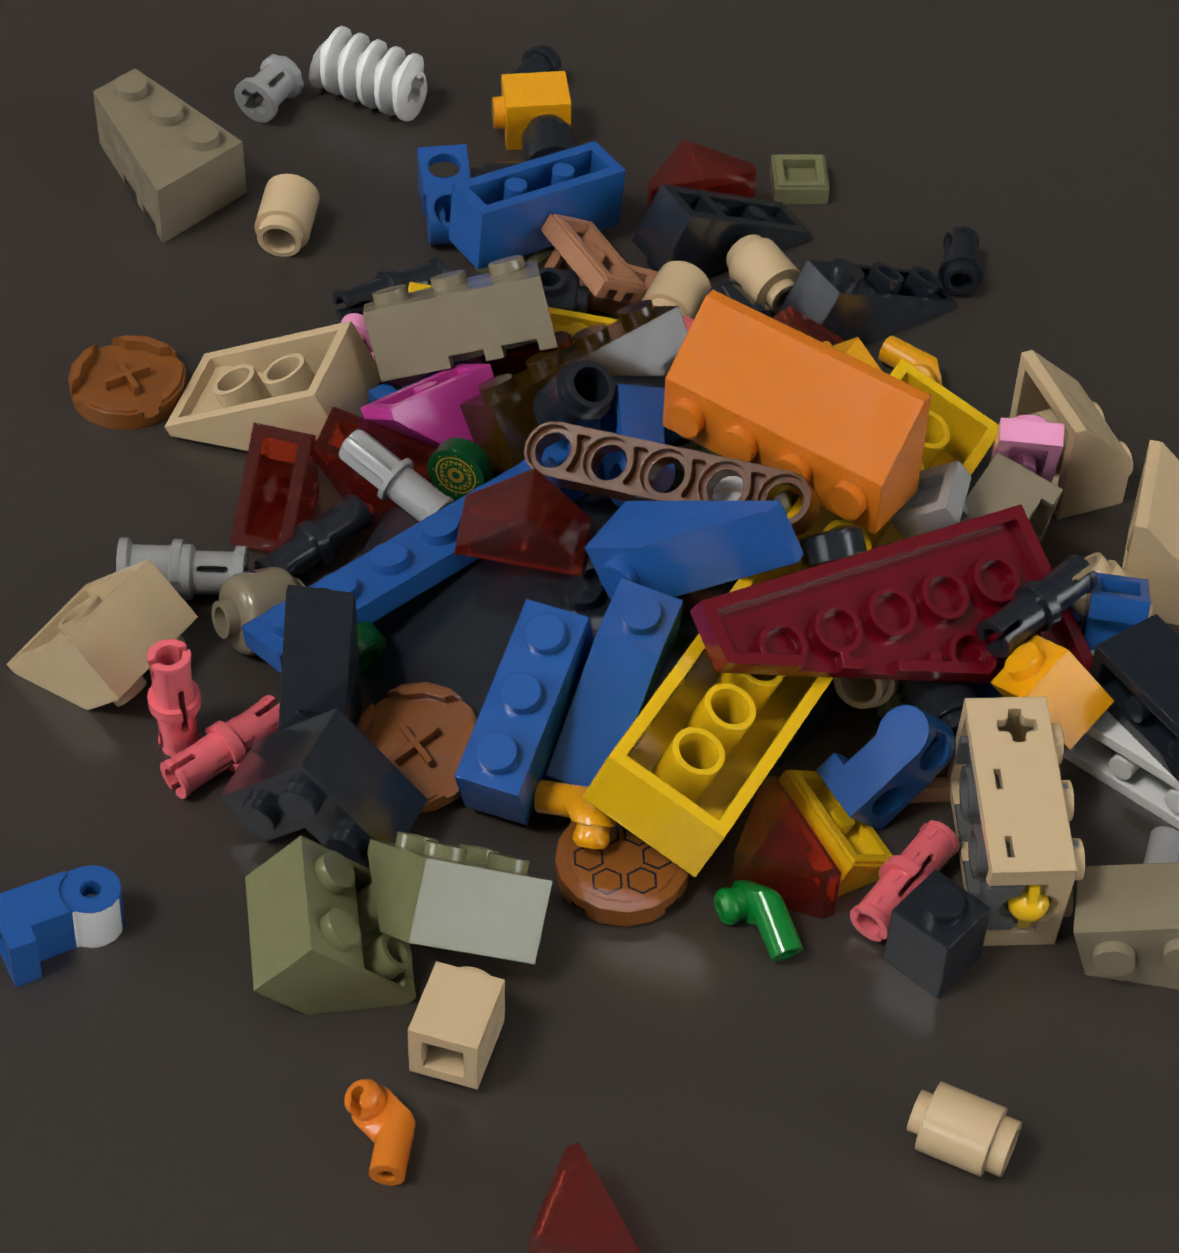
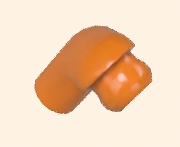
[344,1079,415,1186]

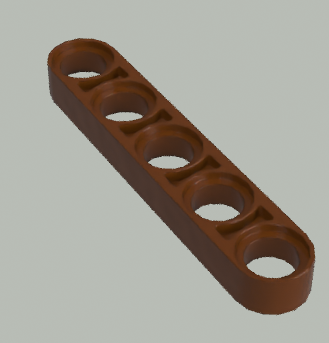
[524,421,820,536]

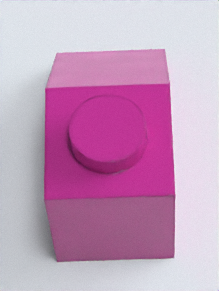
[360,363,494,453]

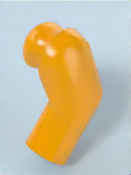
[878,335,942,385]

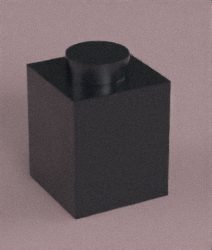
[884,869,991,999]

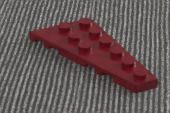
[690,504,1093,684]

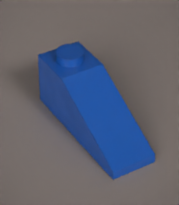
[585,501,804,599]
[545,578,683,787]

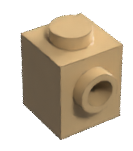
[408,961,505,1090]

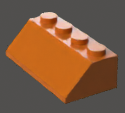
[662,290,932,534]

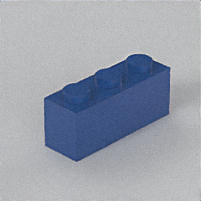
[449,141,626,270]
[454,599,594,825]

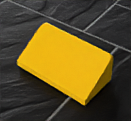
[762,770,893,898]

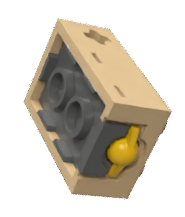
[947,696,1085,946]

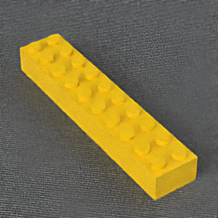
[582,358,999,877]

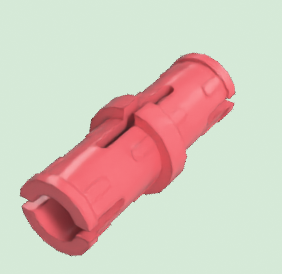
[147,639,202,757]
[160,695,280,799]
[850,820,960,942]

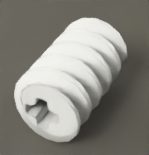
[308,26,428,122]

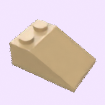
[165,321,381,461]

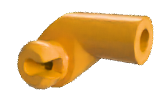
[534,780,615,849]

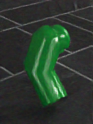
[714,879,803,962]

